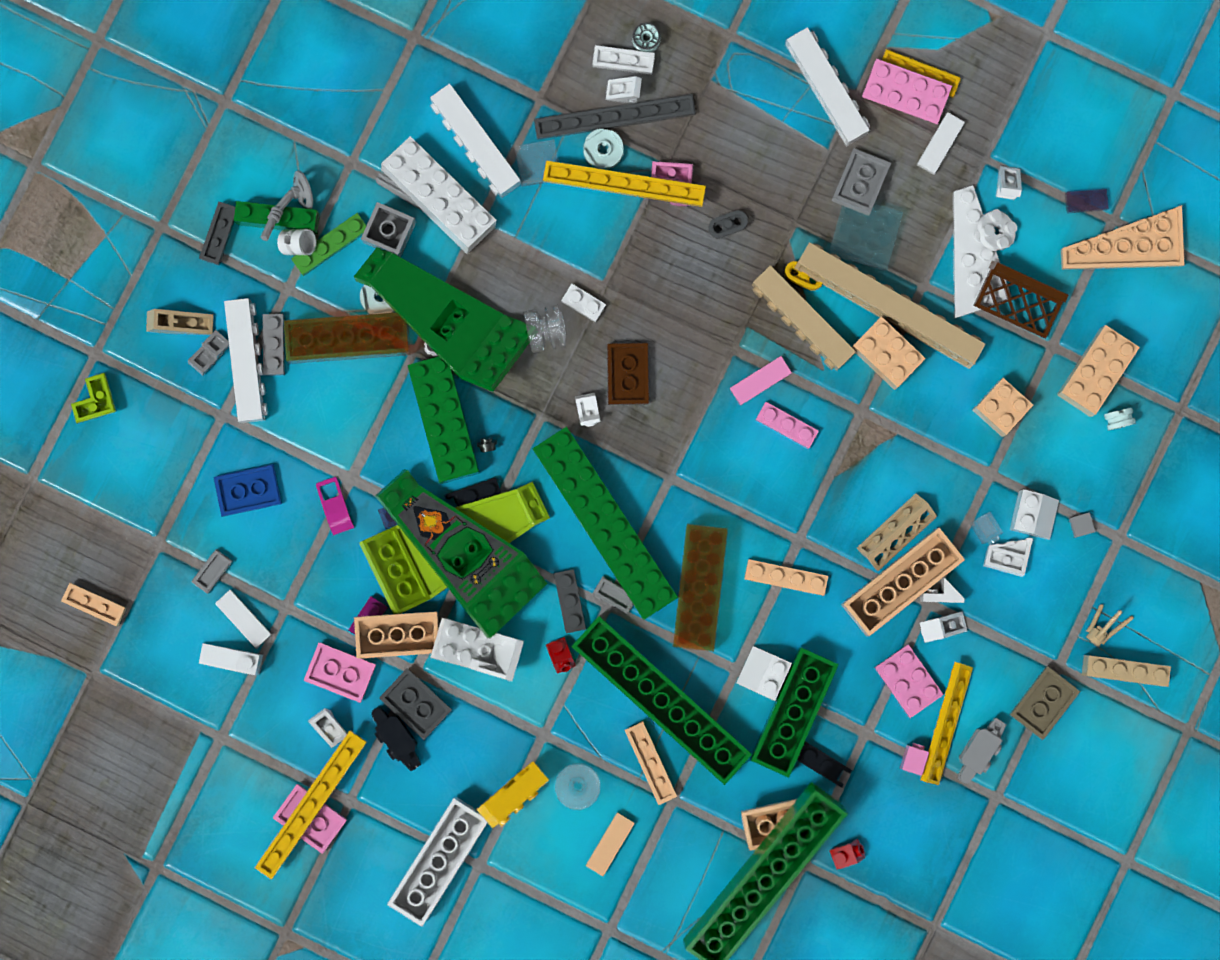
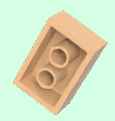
[852,316,926,390]

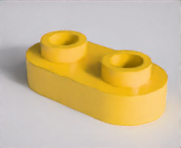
[784,261,823,291]

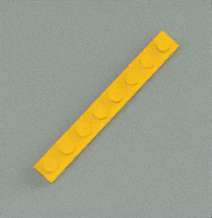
[543,160,706,207]
[255,730,367,880]

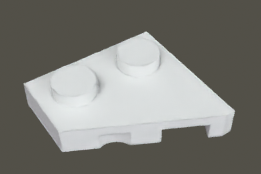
[983,538,1033,577]

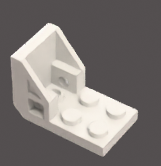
[431,618,524,681]

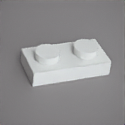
[561,284,606,323]

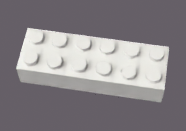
[381,136,497,254]
[387,796,487,927]

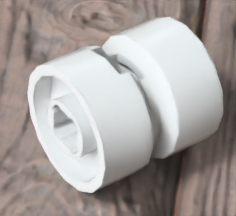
[277,229,316,255]

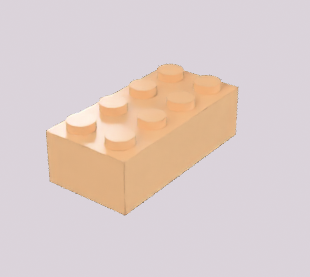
[1057,325,1140,417]

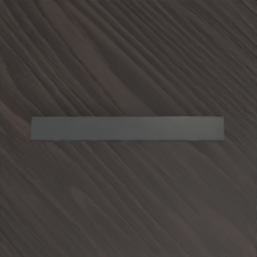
[534,94,696,140]

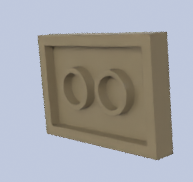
[1009,666,1080,740]

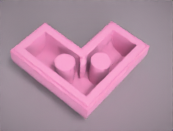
[651,161,693,206]

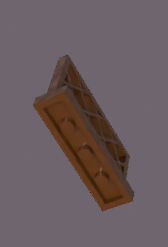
[973,261,1069,339]

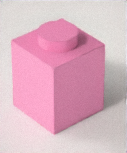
[900,743,929,776]

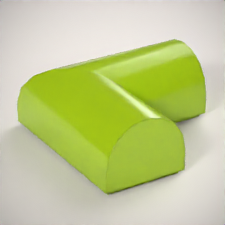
[71,373,116,424]

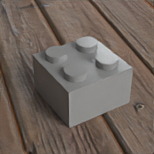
[361,202,416,257]

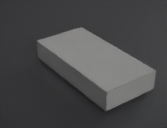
[191,549,233,594]
[593,576,633,614]

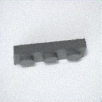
[199,201,235,266]
[554,569,586,633]

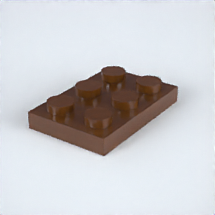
[607,343,649,405]

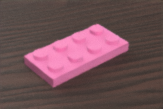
[862,59,952,124]

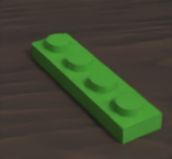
[291,213,366,276]

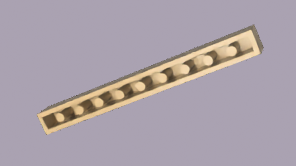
[795,242,985,369]

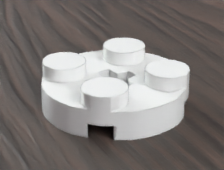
[977,209,1017,251]

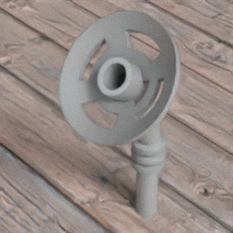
[260,170,313,241]

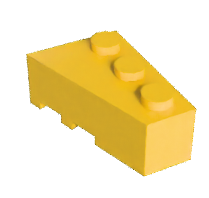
[477,761,549,828]

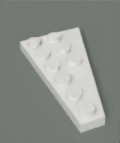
[953,185,1012,319]

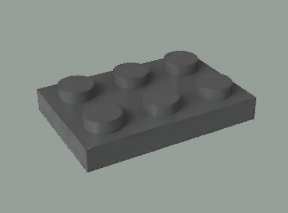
[379,668,452,740]

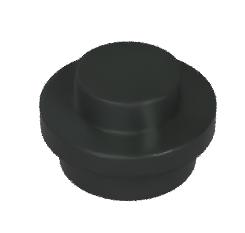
[477,437,497,452]

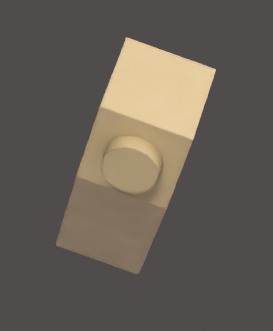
[146,309,213,335]

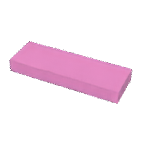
[730,356,792,406]

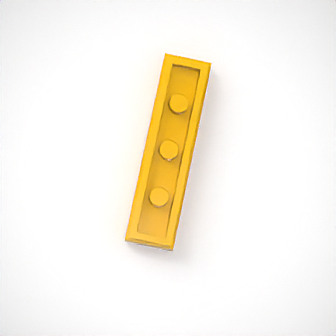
[882,49,961,98]

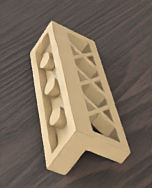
[857,493,937,571]

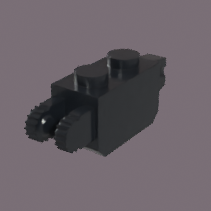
[371,707,421,771]

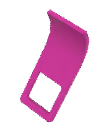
[316,477,354,535]

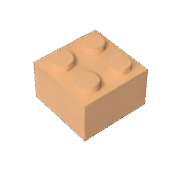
[972,378,1033,437]

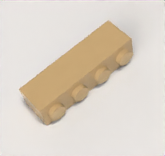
[1082,655,1171,687]

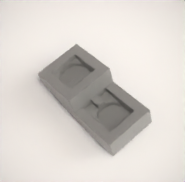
[188,330,229,376]

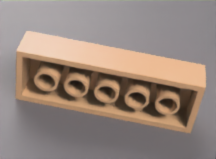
[841,528,965,636]

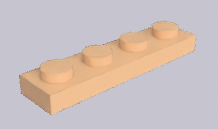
[744,559,828,596]
[625,722,677,805]

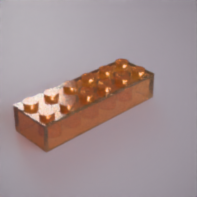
[284,313,411,364]
[672,524,728,651]

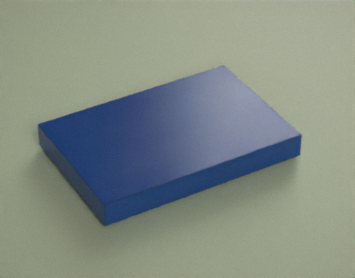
[213,464,282,517]

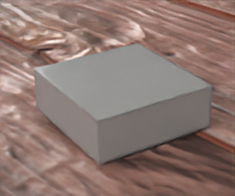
[1069,512,1095,538]

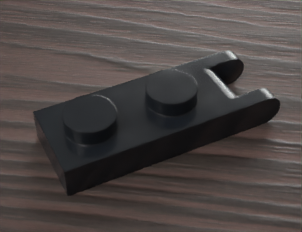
[444,477,502,507]
[797,741,853,788]

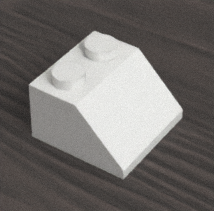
[1010,489,1059,540]
[736,646,792,701]

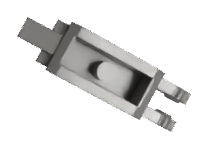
[957,718,1006,784]

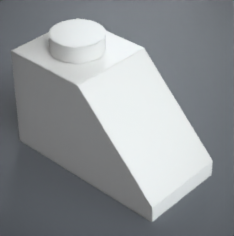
[920,612,967,642]

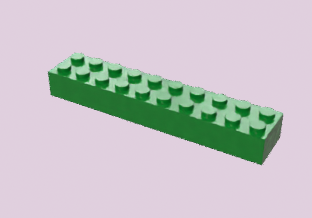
[532,426,678,620]
[571,616,752,785]
[683,782,848,960]

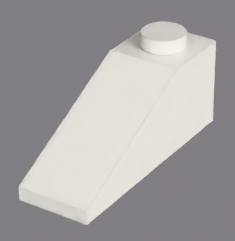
[199,643,263,675]

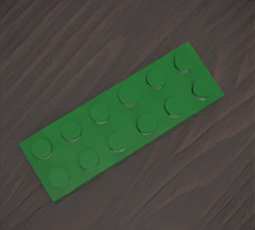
[407,356,480,484]
[749,647,839,778]

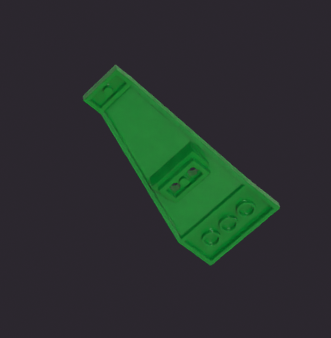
[354,247,538,392]

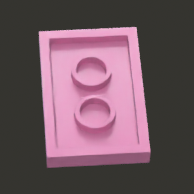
[303,642,376,703]
[874,644,944,718]
[273,784,347,854]

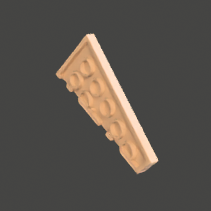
[1061,205,1184,270]

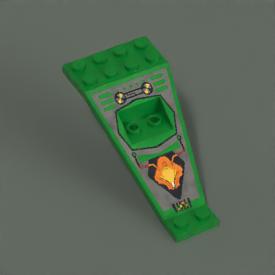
[375,469,547,639]

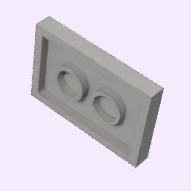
[832,148,891,216]

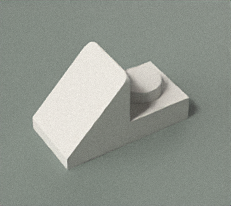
[606,76,642,103]
[996,166,1022,199]
[920,578,964,603]
[308,708,347,748]

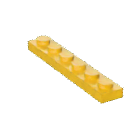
[920,662,973,785]

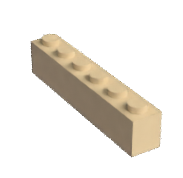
[752,265,856,371]

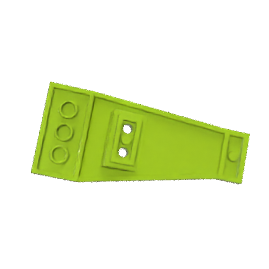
[359,482,550,614]

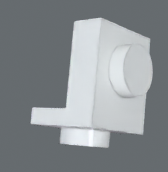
[575,393,601,427]

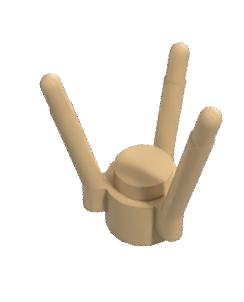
[1086,604,1134,647]

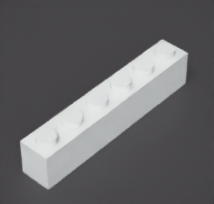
[785,27,870,147]
[430,84,521,198]
[224,298,268,423]

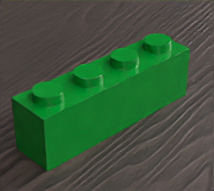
[234,201,320,234]

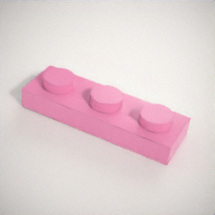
[756,402,819,449]

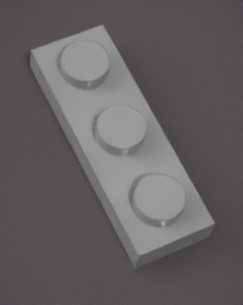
[263,314,285,375]

